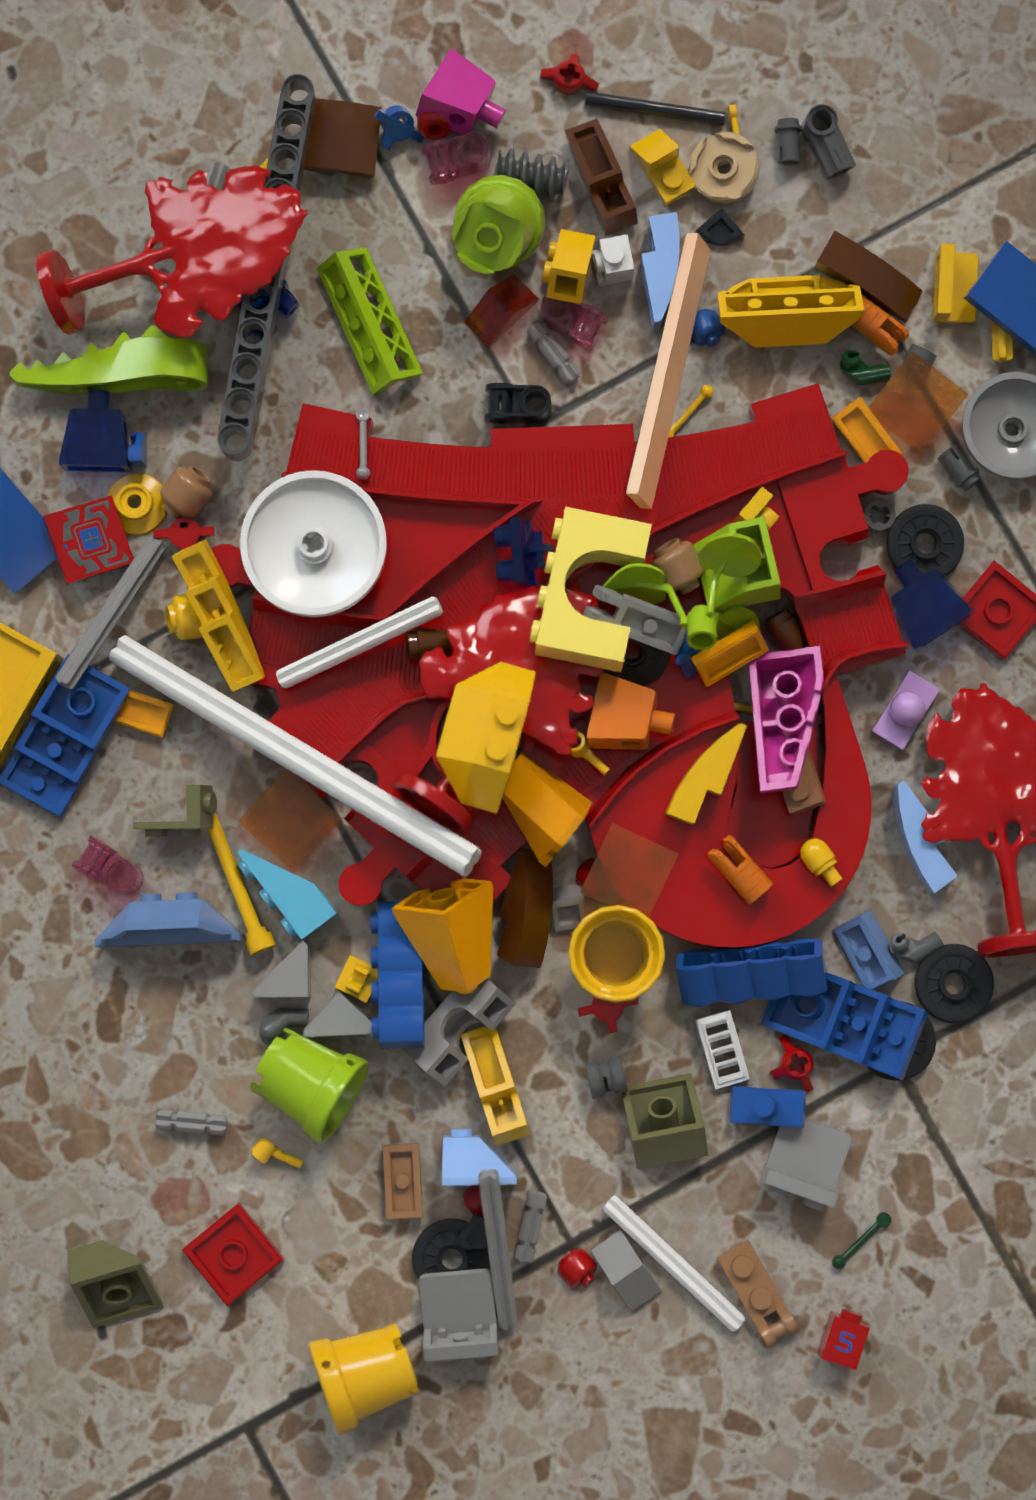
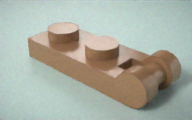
[717,1239,800,1348]

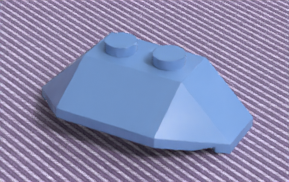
[95,892,244,947]

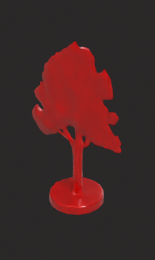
[36,165,308,338]
[392,581,604,834]
[921,683,1036,958]

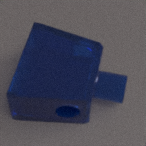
[59,389,133,473]
[891,559,977,650]

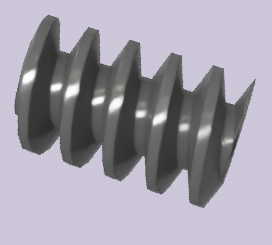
[494,148,570,203]

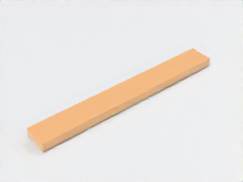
[626,233,711,509]

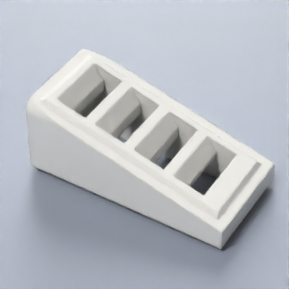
[694,1010,750,1090]

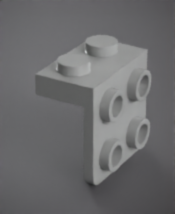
[761,1118,851,1211]
[419,1269,498,1363]

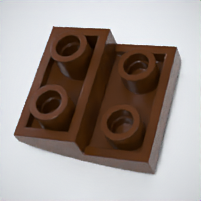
[304,99,382,179]

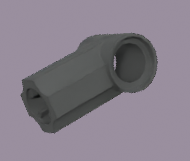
[802,104,856,180]

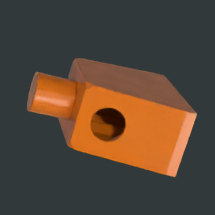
[586,673,675,750]

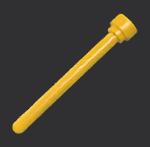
[207,812,276,956]

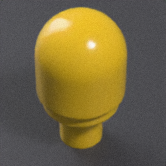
[800,839,843,887]

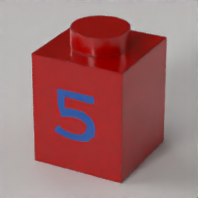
[817,1308,870,1370]

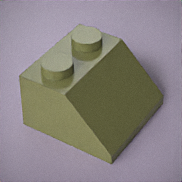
[621,1073,709,1170]

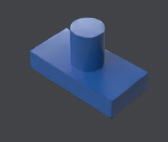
[730,1086,806,1128]

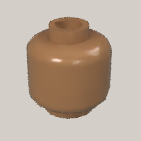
[160,465,213,519]
[651,538,705,595]

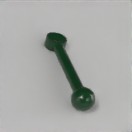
[832,1212,891,1270]

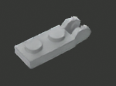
[583,585,687,655]

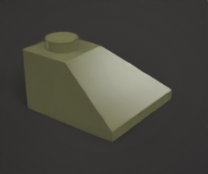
[67,1240,163,1328]

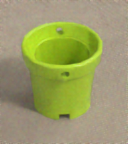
[452,175,546,274]
[250,1028,369,1144]

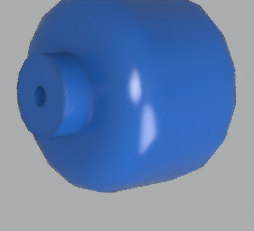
[691,309,725,347]

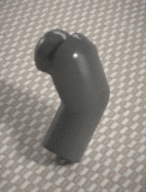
[889,932,944,963]
[259,1008,309,1045]

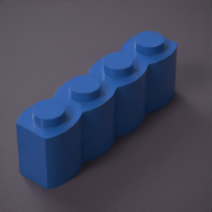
[371,901,425,1049]
[676,939,827,1007]

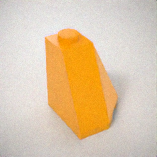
[502,751,592,867]
[392,878,493,994]

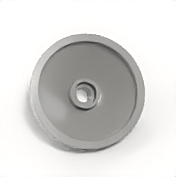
[962,372,1036,479]

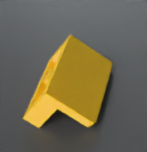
[932,243,979,324]

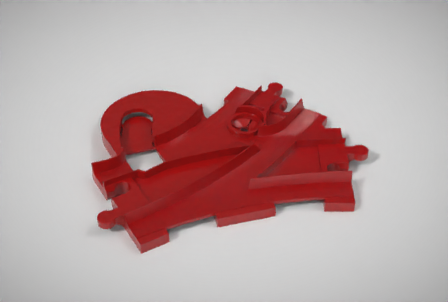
[212,383,910,947]

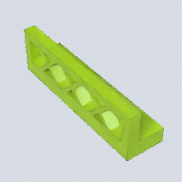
[316,247,423,395]

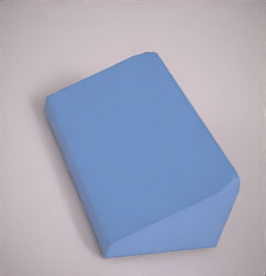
[833,910,904,990]

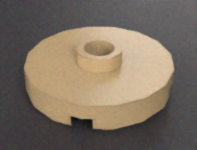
[689,131,760,204]

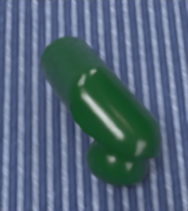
[840,350,891,386]

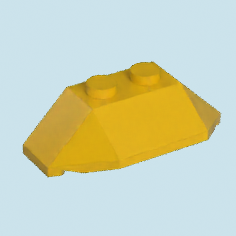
[717,275,864,348]
[436,662,536,814]

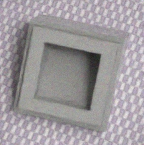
[551,884,587,933]

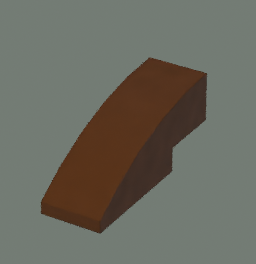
[565,118,638,236]
[814,230,923,322]
[497,848,553,968]

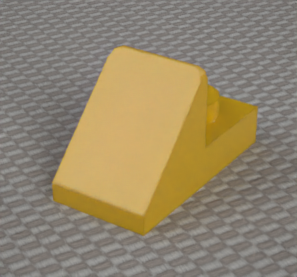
[630,129,696,207]

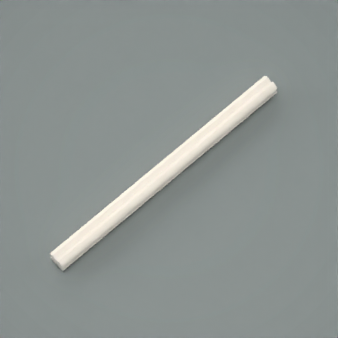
[109,635,482,877]

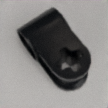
[484,383,553,424]

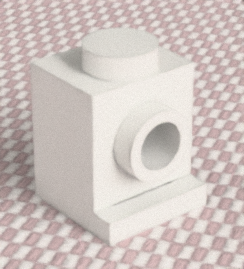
[592,234,634,286]

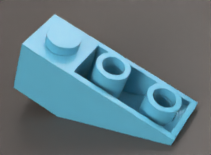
[237,849,339,940]

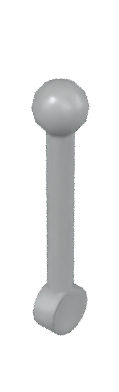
[356,408,370,480]

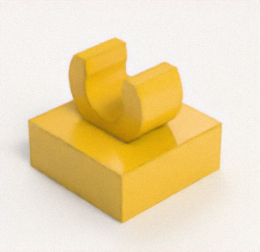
[735,487,780,531]
[334,955,378,1003]

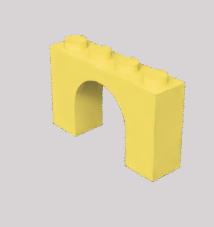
[530,507,652,672]

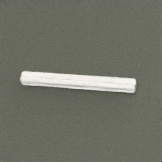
[276,597,443,688]
[603,1195,745,1332]

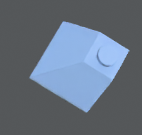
[442,1128,517,1186]

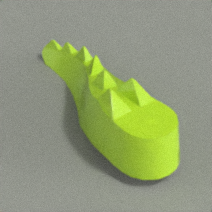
[10,325,209,395]

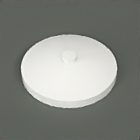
[240,471,387,617]

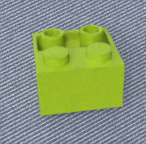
[694,516,781,612]

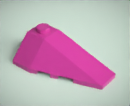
[749,646,824,793]

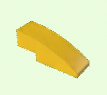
[664,723,747,825]
[461,1026,531,1146]

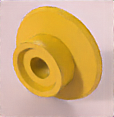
[106,473,167,536]

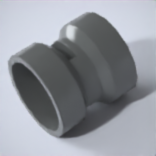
[585,1056,628,1099]

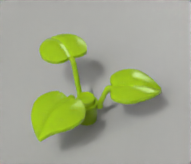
[603,534,762,650]

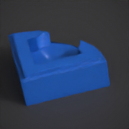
[128,432,147,468]

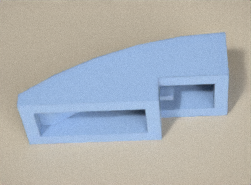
[640,212,680,331]
[893,780,957,894]

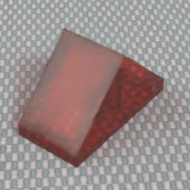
[464,274,539,349]

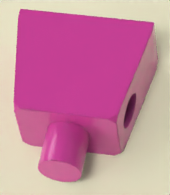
[415,49,506,135]

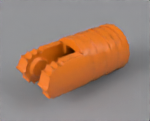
[851,293,910,356]
[707,835,774,905]

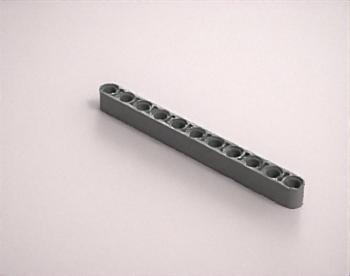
[217,74,316,461]

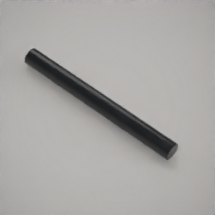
[585,91,726,126]

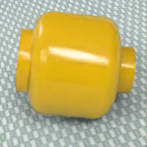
[165,594,203,640]

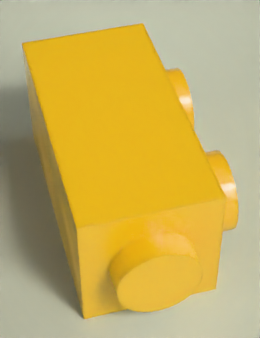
[542,229,595,304]

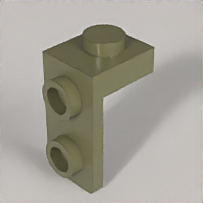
[133,785,217,837]

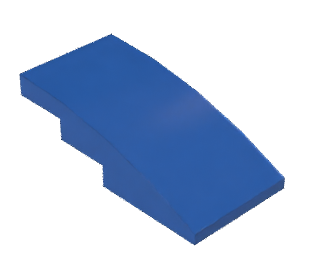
[0,467,57,594]
[0,654,131,819]
[761,972,929,1080]

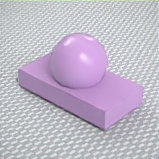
[871,670,940,751]

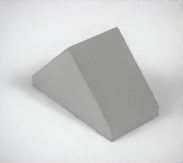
[251,940,311,998]
[304,991,372,1037]
[591,1229,662,1311]

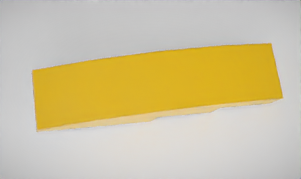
[172,539,265,692]

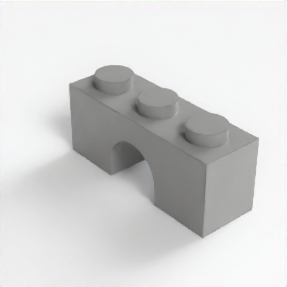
[402,978,516,1086]

